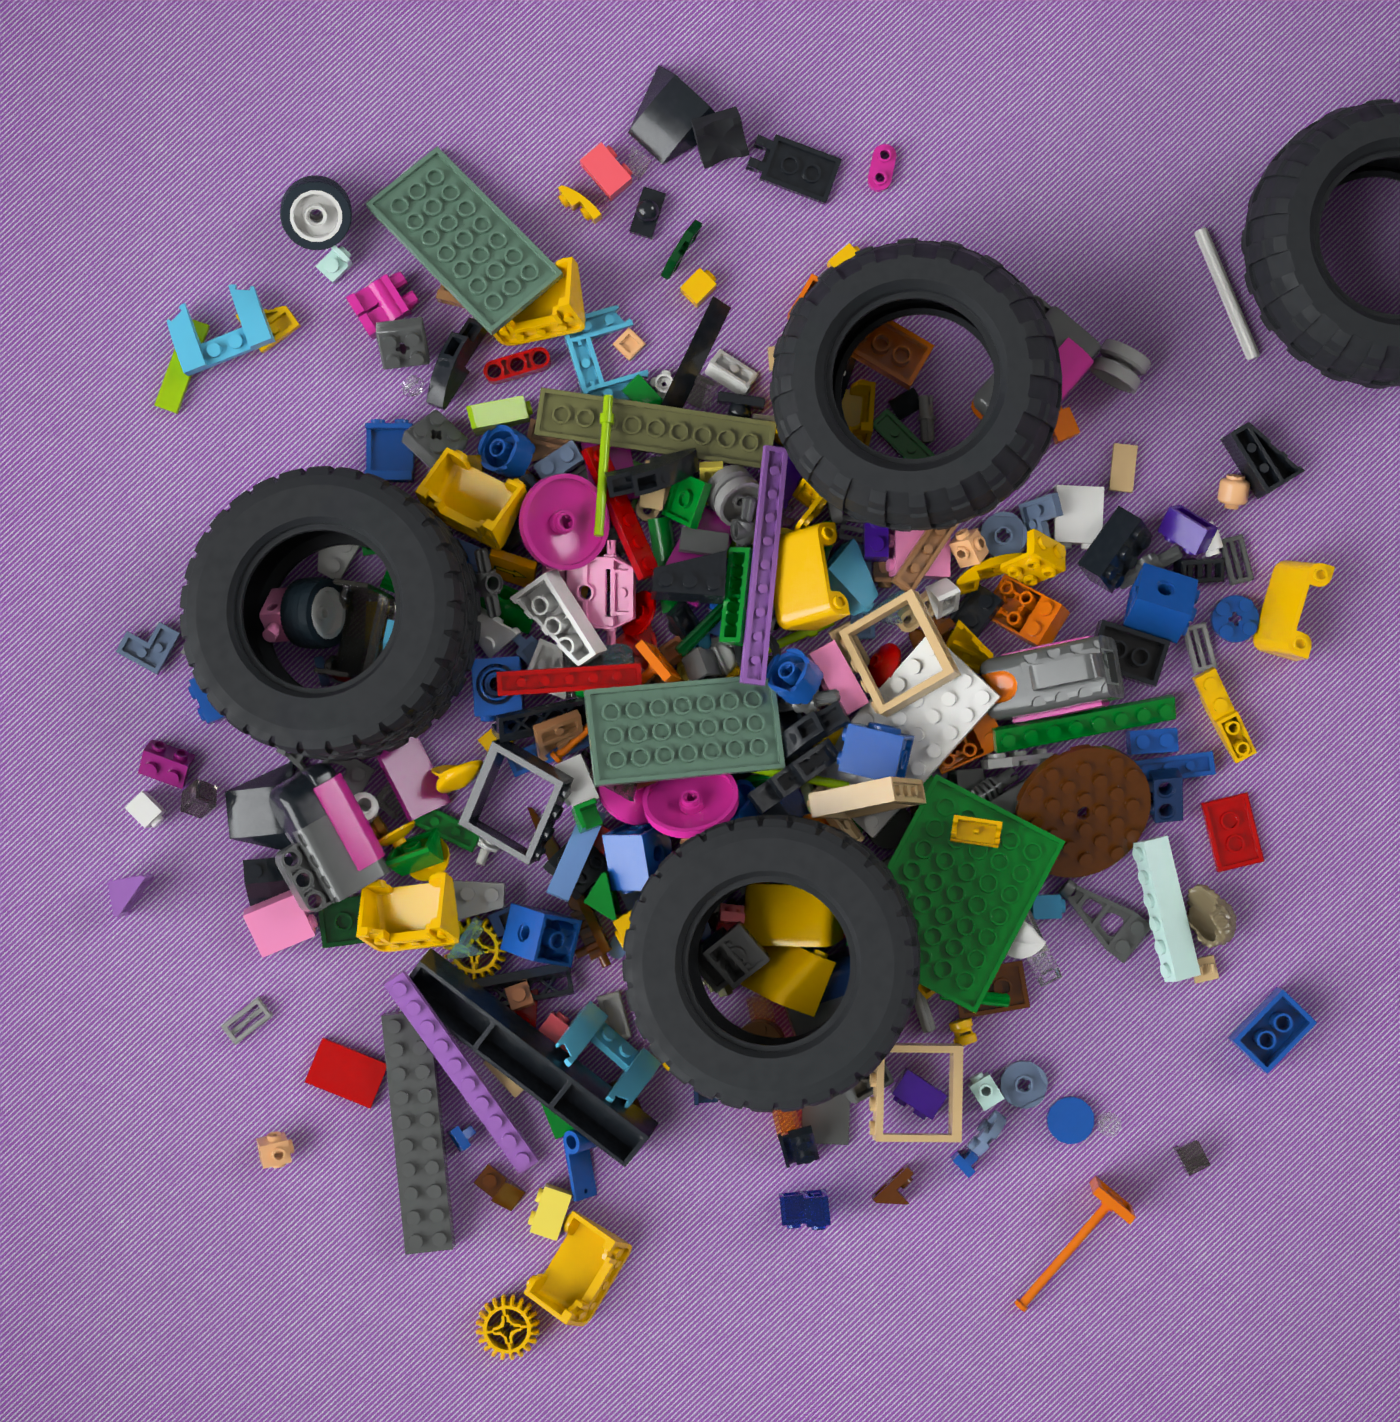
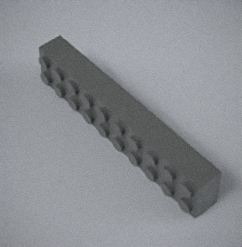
[381,1011,456,1255]

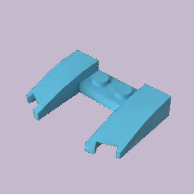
[167,284,276,376]
[563,305,649,400]
[555,1001,661,1108]

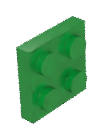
[662,475,712,530]

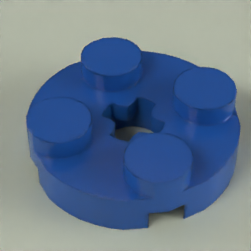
[1210,595,1259,643]

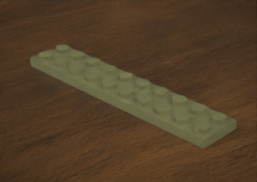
[534,387,776,469]

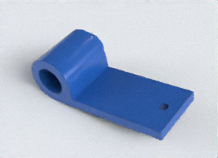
[563,1129,597,1202]

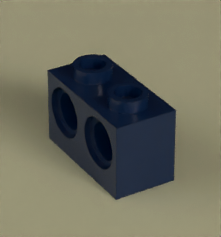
[1147,768,1183,823]

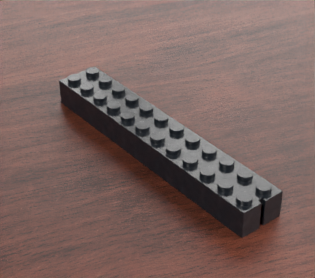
[409,948,658,1167]

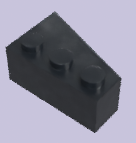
[1220,422,1305,500]

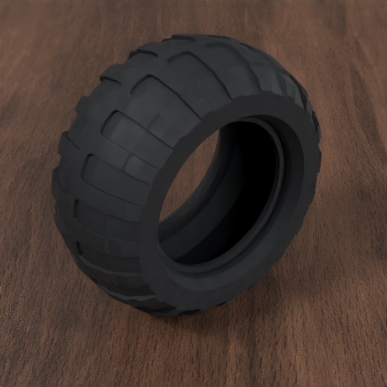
[1241,99,1400,389]
[770,238,1062,532]

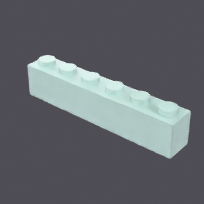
[1132,836,1201,982]

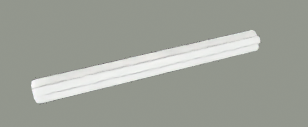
[1194,228,1260,360]

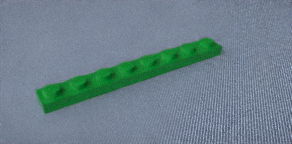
[992,694,1176,753]

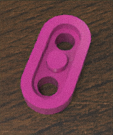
[867,144,896,192]

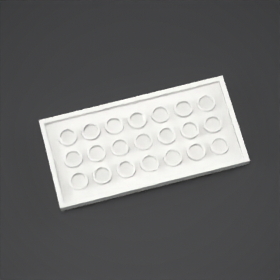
[817,637,1001,838]

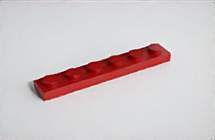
[581,444,659,581]
[496,663,642,696]

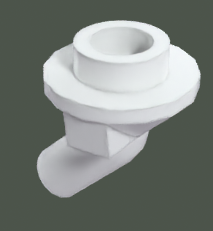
[476,837,500,866]

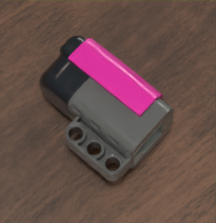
[269,763,390,912]

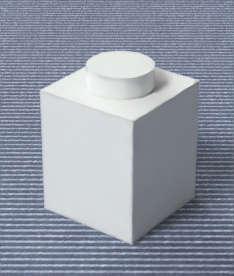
[125,791,166,828]

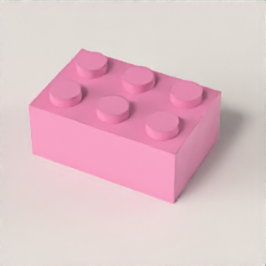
[808,640,870,715]

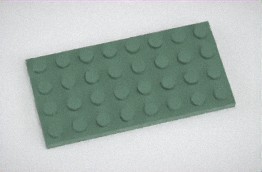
[366,146,563,336]
[584,676,785,787]

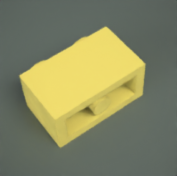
[527,1183,572,1241]

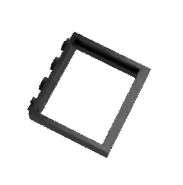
[458,740,574,865]

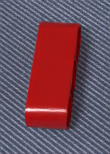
[483,347,551,385]

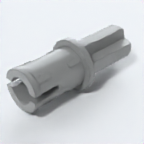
[917,395,936,443]

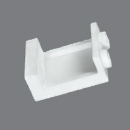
[1053,485,1104,550]

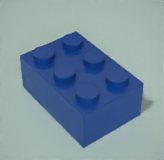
[1228,987,1317,1074]

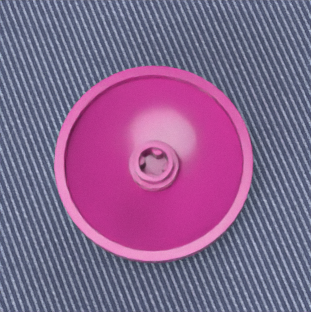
[519,474,610,570]
[642,774,739,838]

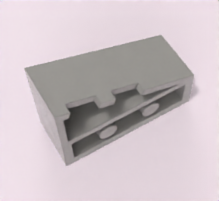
[453,880,506,920]

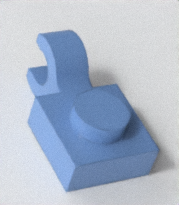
[513,634,538,665]

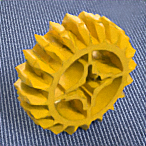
[443,916,506,980]
[476,1294,540,1360]

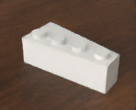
[510,569,607,666]

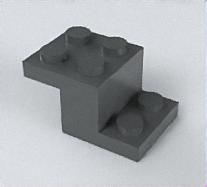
[699,921,771,993]

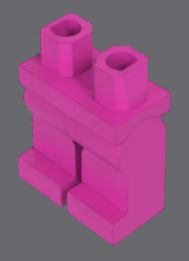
[345,271,420,339]

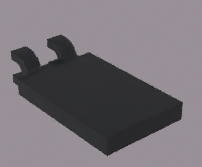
[746,134,842,205]

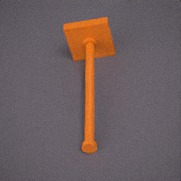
[550,640,685,763]
[1014,1175,1136,1312]

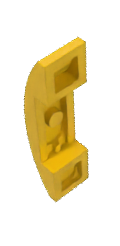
[956,553,1024,595]

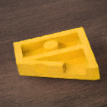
[235,306,301,353]
[946,620,994,674]

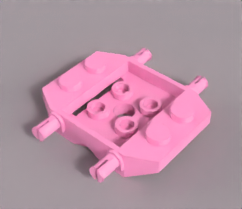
[542,540,636,645]

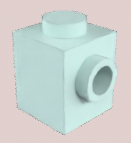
[967,1071,1005,1111]

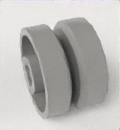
[1089,339,1151,394]
[706,465,759,526]

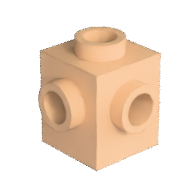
[949,528,989,568]
[256,1131,294,1169]

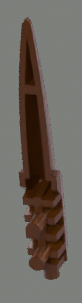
[527,807,612,968]

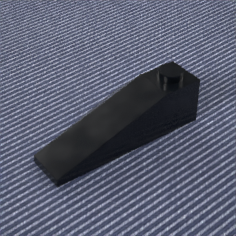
[243,856,305,906]

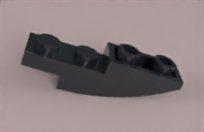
[426,317,488,410]
[605,448,699,498]
[781,700,851,767]

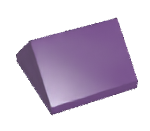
[108,874,155,917]

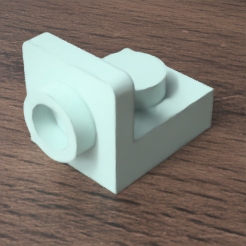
[316,245,353,284]

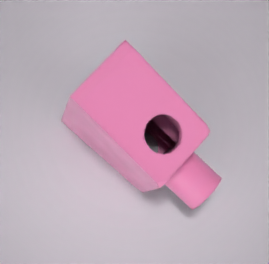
[259,587,290,642]

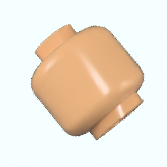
[1217,474,1250,510]

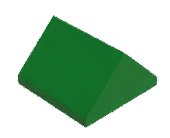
[385,828,444,876]
[584,870,622,920]

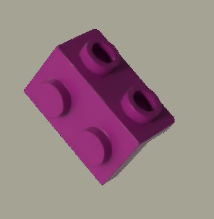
[138,740,195,789]

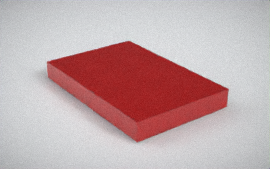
[1200,792,1264,872]
[305,1037,386,1109]

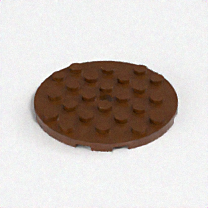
[1013,744,1151,878]

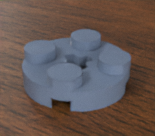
[980,512,1027,557]
[1000,1060,1048,1109]
[967,1110,1007,1156]

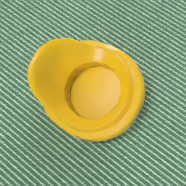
[431,760,483,793]

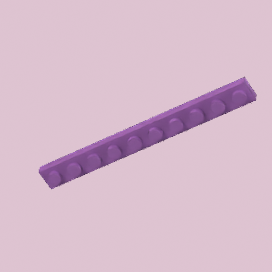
[739,445,788,686]
[383,969,539,1174]

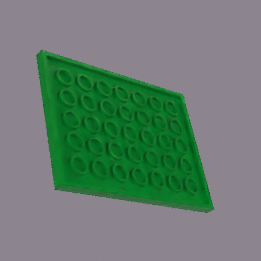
[846,774,1066,1014]

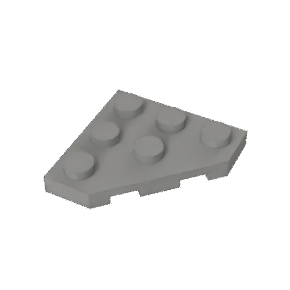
[980,748,1054,769]

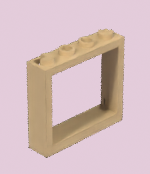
[839,589,961,717]
[807,777,926,820]
[869,1043,964,1142]

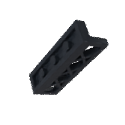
[492,697,587,743]
[474,964,575,1007]

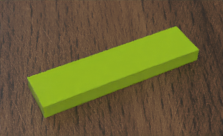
[154,319,210,414]

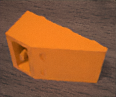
[991,574,1070,647]
[939,713,999,774]

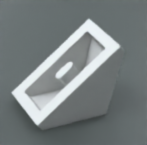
[925,578,961,619]

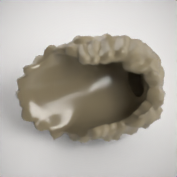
[1187,884,1237,948]

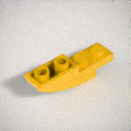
[1192,667,1257,763]

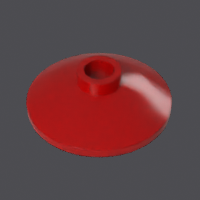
[622,591,656,636]
[868,643,901,688]

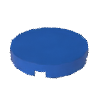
[1046,1096,1094,1144]

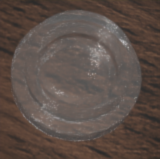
[401,375,424,397]
[1097,1112,1121,1137]

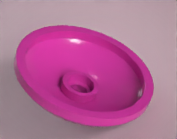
[597,783,649,825]

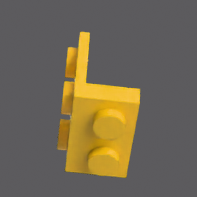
[792,478,828,531]
[1000,529,1066,586]

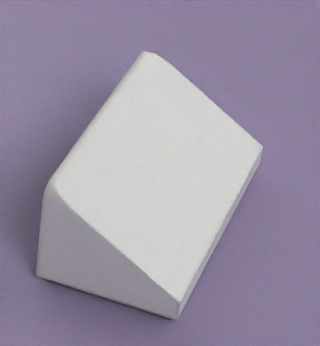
[705,349,759,395]

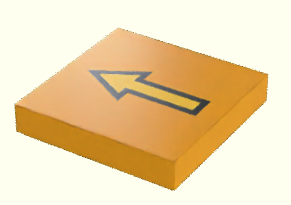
[489,548,537,587]

